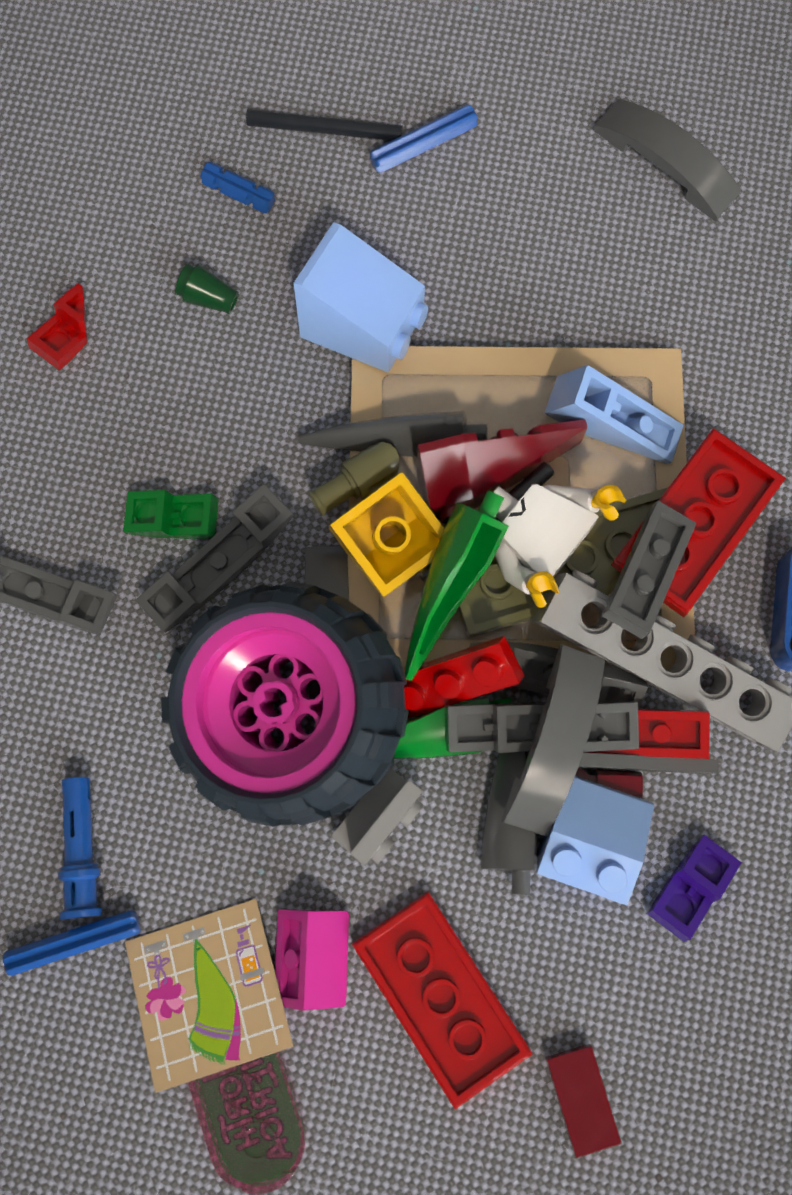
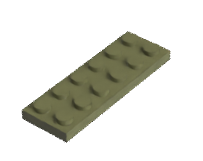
[458,488,668,638]

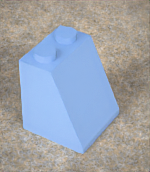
[294,222,428,373]

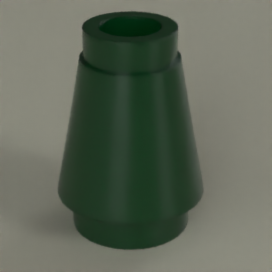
[175,264,239,315]

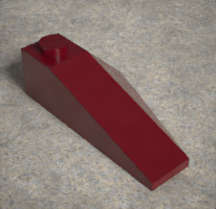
[417,420,588,523]

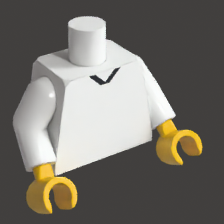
[493,484,627,608]

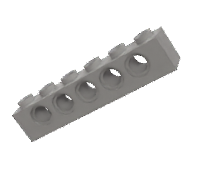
[532,570,792,752]

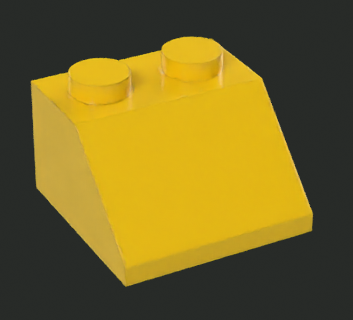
[329,472,444,597]

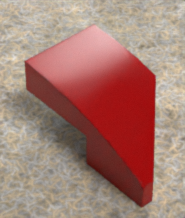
[26,283,87,371]

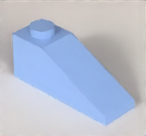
[544,365,684,464]

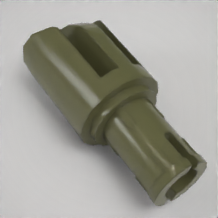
[308,442,399,516]

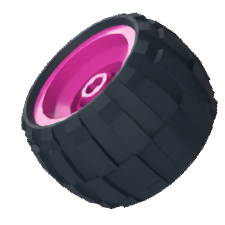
[161,582,409,827]

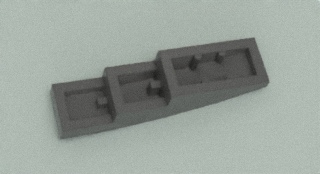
[445,702,639,753]

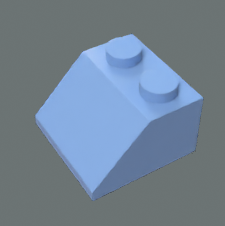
[537,776,654,906]

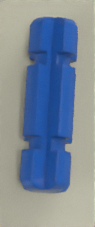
[200,162,275,213]

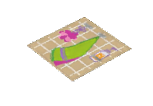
[125,899,294,1093]

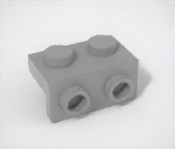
[332,768,424,866]

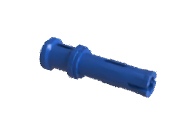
[58,777,102,920]

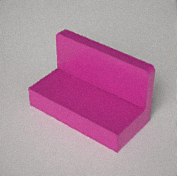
[275,909,349,1011]

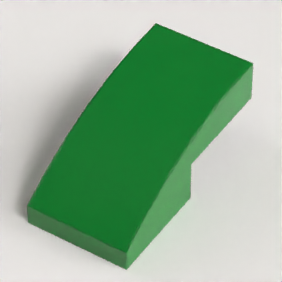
[123,490,219,539]

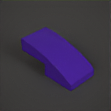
[646,835,742,942]

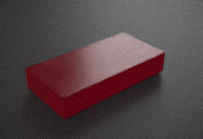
[545,1044,622,1158]

